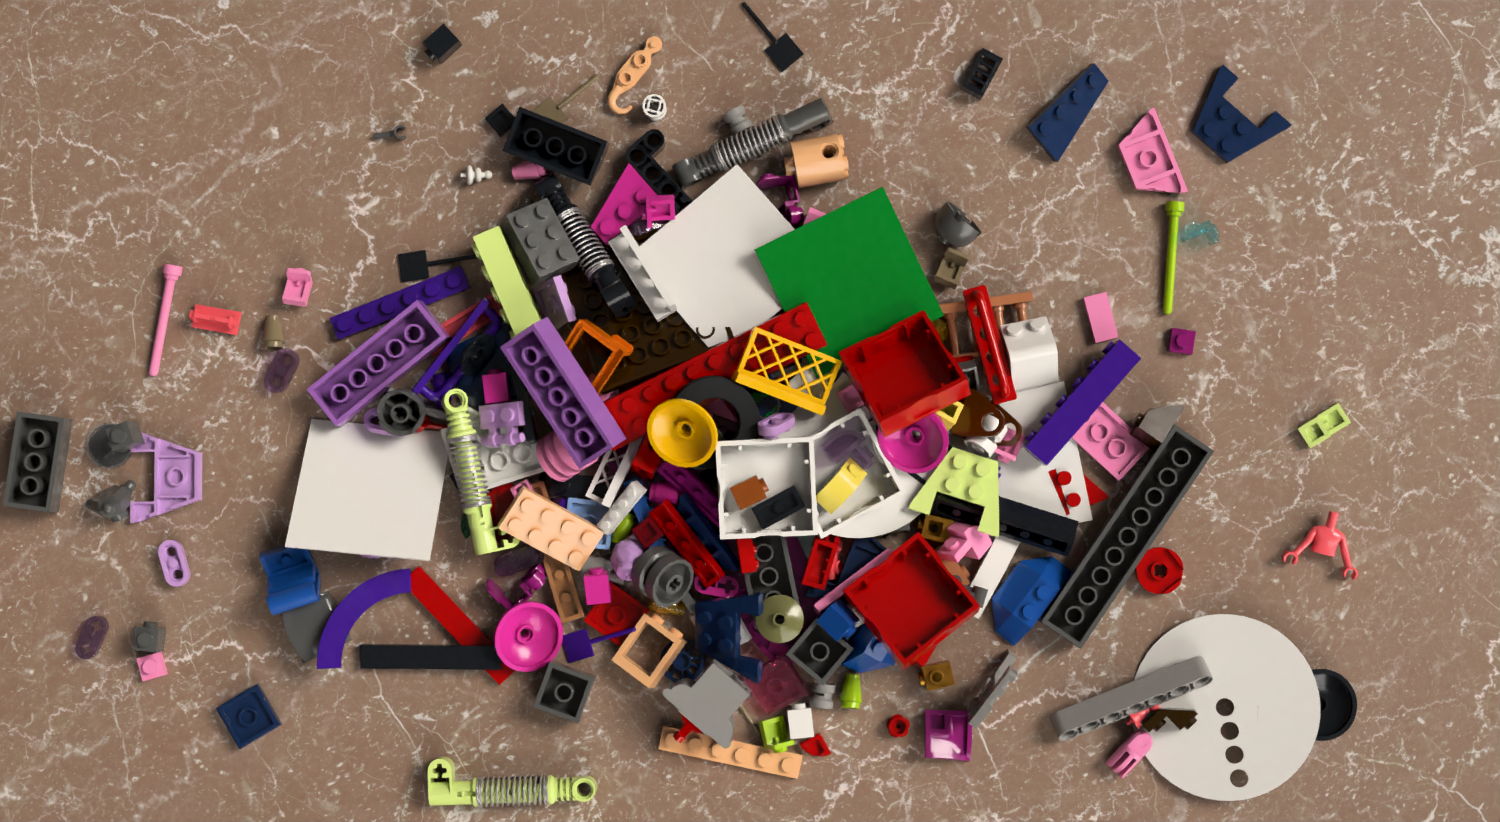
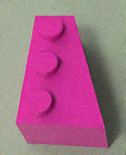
[591,163,657,247]

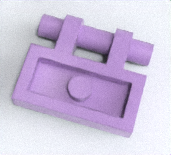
[479,401,525,448]

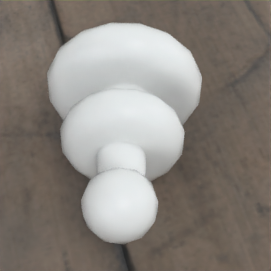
[460,165,492,185]

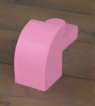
[937,522,993,563]

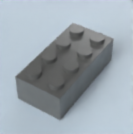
[3,412,73,513]
[744,535,799,629]

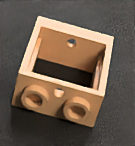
[612,613,687,688]

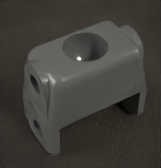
[280,591,351,664]

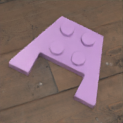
[130,432,202,523]

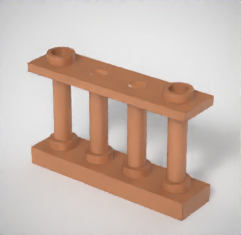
[939,291,1033,358]

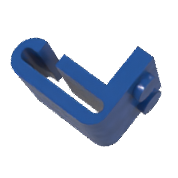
[259,545,321,616]

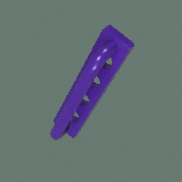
[412,297,500,401]

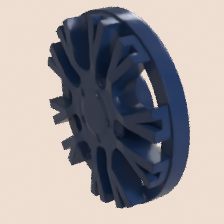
[660,639,705,682]

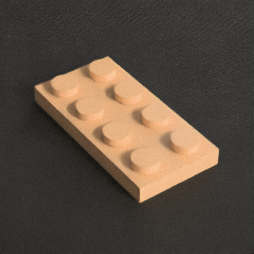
[498,486,604,571]

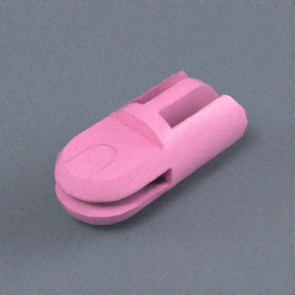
[1105,730,1153,779]

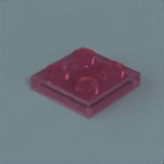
[743,653,809,715]

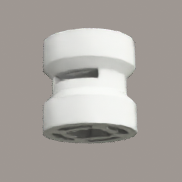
[642,94,667,121]

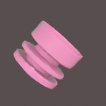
[536,431,599,482]

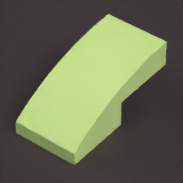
[1297,402,1351,448]

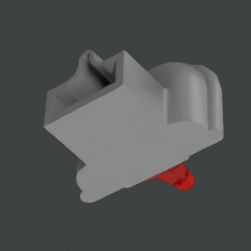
[662,659,751,749]

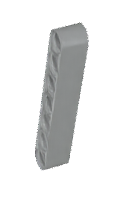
[1050,656,1213,741]

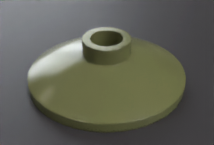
[756,595,804,643]

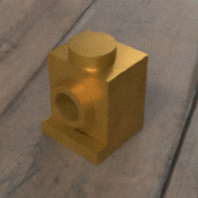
[916,514,954,543]

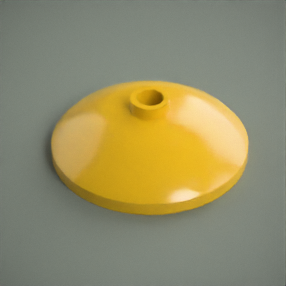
[647,399,718,468]

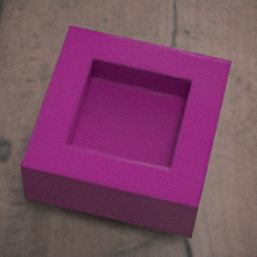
[1168,328,1196,355]

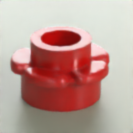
[886,714,910,738]

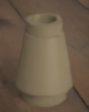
[261,315,285,351]

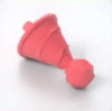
[1125,705,1159,730]

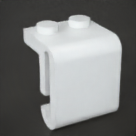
[1000,316,1059,391]

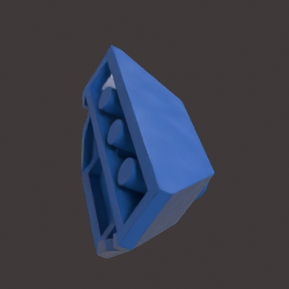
[991,556,1071,646]
[841,623,896,673]

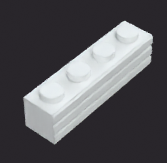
[597,480,647,535]

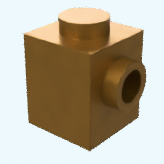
[918,660,955,691]

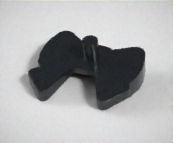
[539,471,571,496]

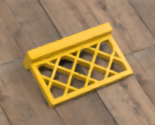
[731,326,842,416]

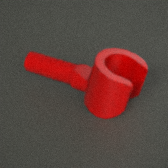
[415,416,448,433]

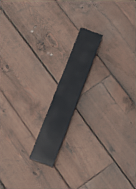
[360,644,502,670]

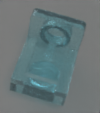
[1179,220,1219,246]

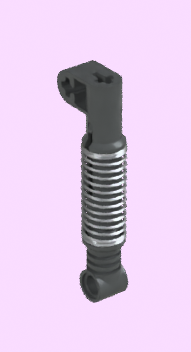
[672,97,834,188]

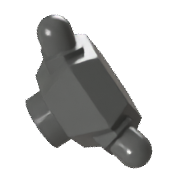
[86,480,136,522]

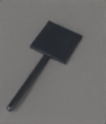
[742,2,804,72]
[398,250,477,282]

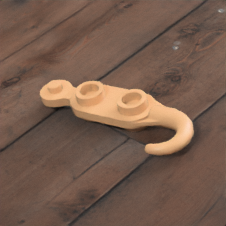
[607,36,662,114]

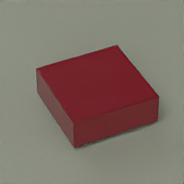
[631,516,665,549]

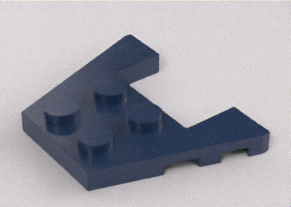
[1191,65,1292,163]
[804,537,886,600]
[695,592,763,683]

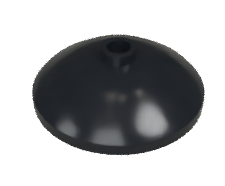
[1312,669,1357,741]

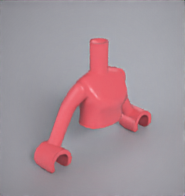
[1281,511,1358,580]

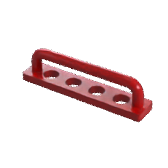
[963,285,1017,405]

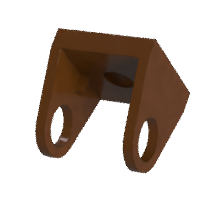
[951,389,1022,446]

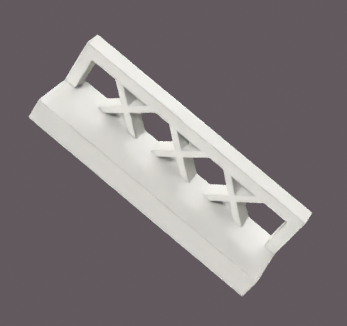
[608,225,678,322]
[585,435,646,508]

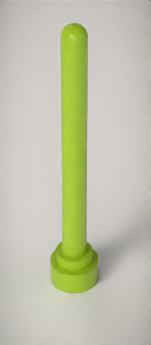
[1163,201,1185,315]

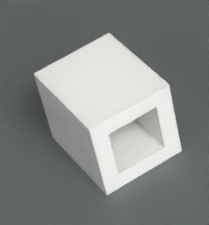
[787,703,814,739]

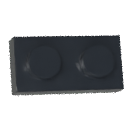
[751,485,806,529]

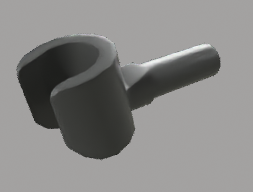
[374,125,407,141]

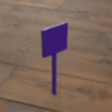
[562,627,636,663]

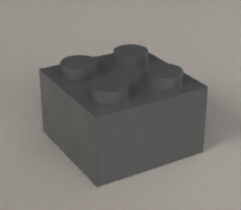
[786,617,854,685]
[533,660,596,723]

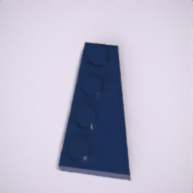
[1026,63,1108,162]

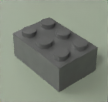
[500,198,580,286]

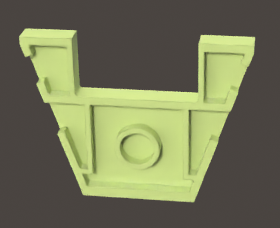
[908,447,999,538]

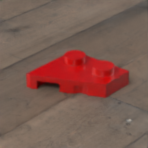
[1049,469,1108,515]

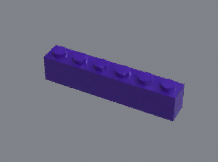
[1023,339,1141,466]

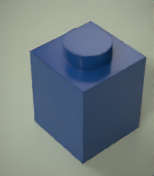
[816,599,860,642]

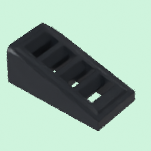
[960,48,1003,100]

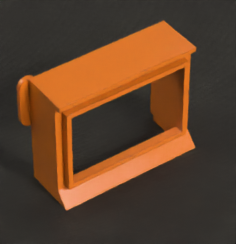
[564,319,634,395]

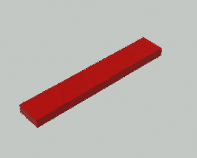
[410,566,515,685]

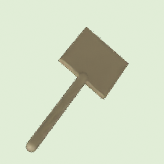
[532,74,599,123]

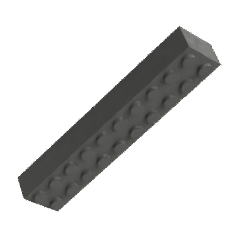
[1038,424,1214,649]

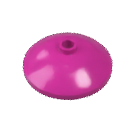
[877,413,949,473]
[494,601,563,672]

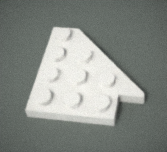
[440,402,544,498]

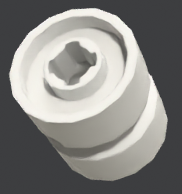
[964,415,1008,459]

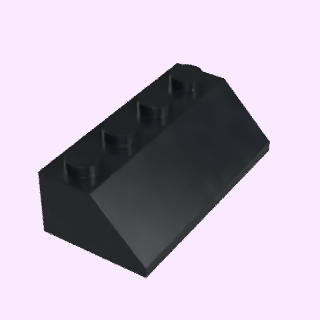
[502,107,610,186]

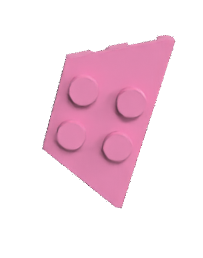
[1117,108,1188,194]

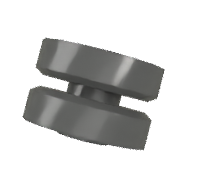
[632,545,694,607]

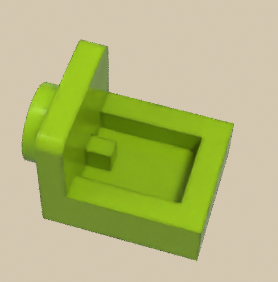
[758,715,795,753]

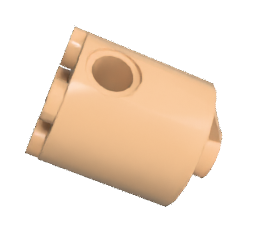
[783,134,849,189]

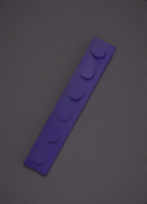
[330,266,471,340]

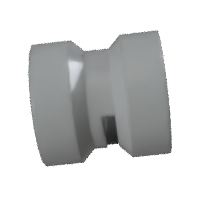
[722,106,754,137]
[809,682,836,709]

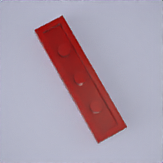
[648,498,726,588]

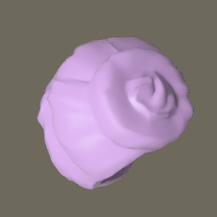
[610,534,649,581]

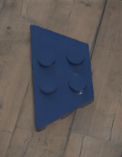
[664,492,740,574]

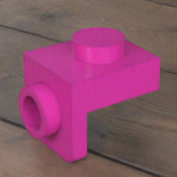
[641,195,675,228]

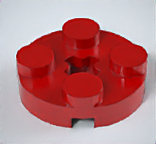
[1135,547,1184,594]

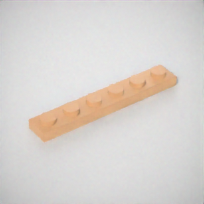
[658,725,803,779]

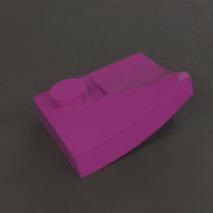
[924,710,972,762]

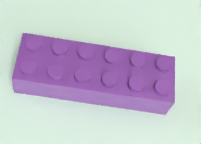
[307,300,452,426]
[500,316,627,469]

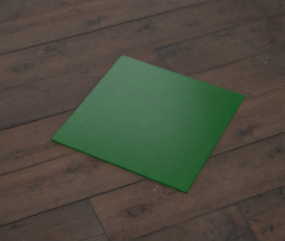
[754,186,944,378]

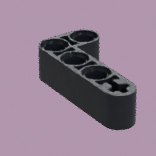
[626,129,693,216]

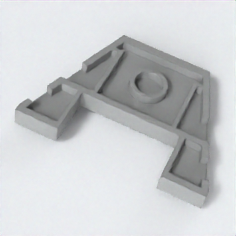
[967,649,1018,729]

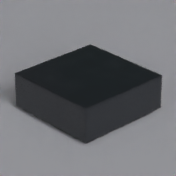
[485,103,515,137]

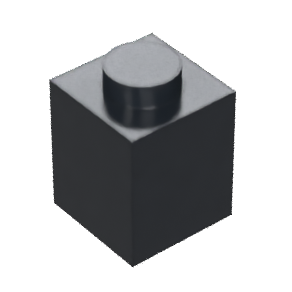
[423,23,462,64]

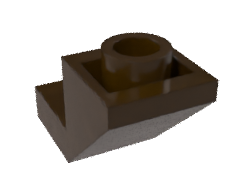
[1142,707,1198,732]

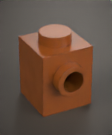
[730,475,769,510]

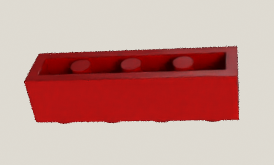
[736,538,759,574]

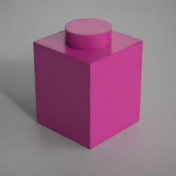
[482,369,512,405]
[583,567,612,605]

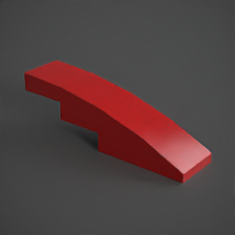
[801,534,840,590]

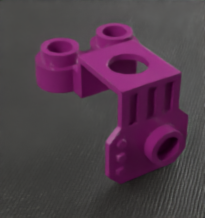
[755,174,804,229]
[485,562,547,610]

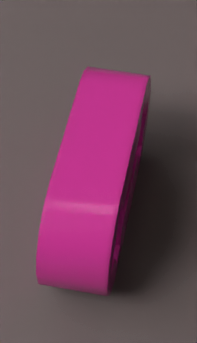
[694,575,739,598]

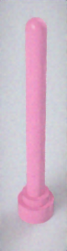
[149,264,183,376]

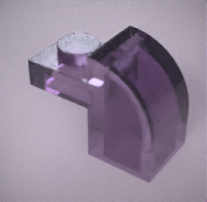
[820,430,875,470]

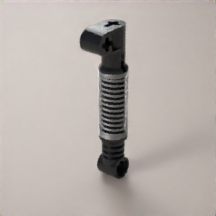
[533,172,636,318]

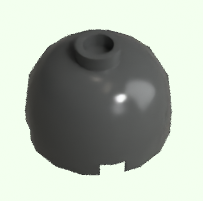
[934,202,981,247]
[376,388,426,436]

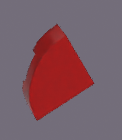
[799,732,831,757]

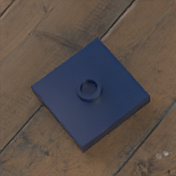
[216,683,282,749]

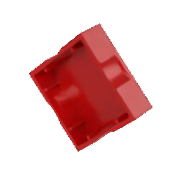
[838,310,971,438]
[843,532,980,671]

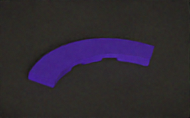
[317,568,411,669]

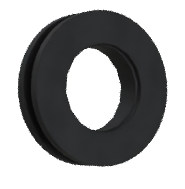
[673,375,760,469]

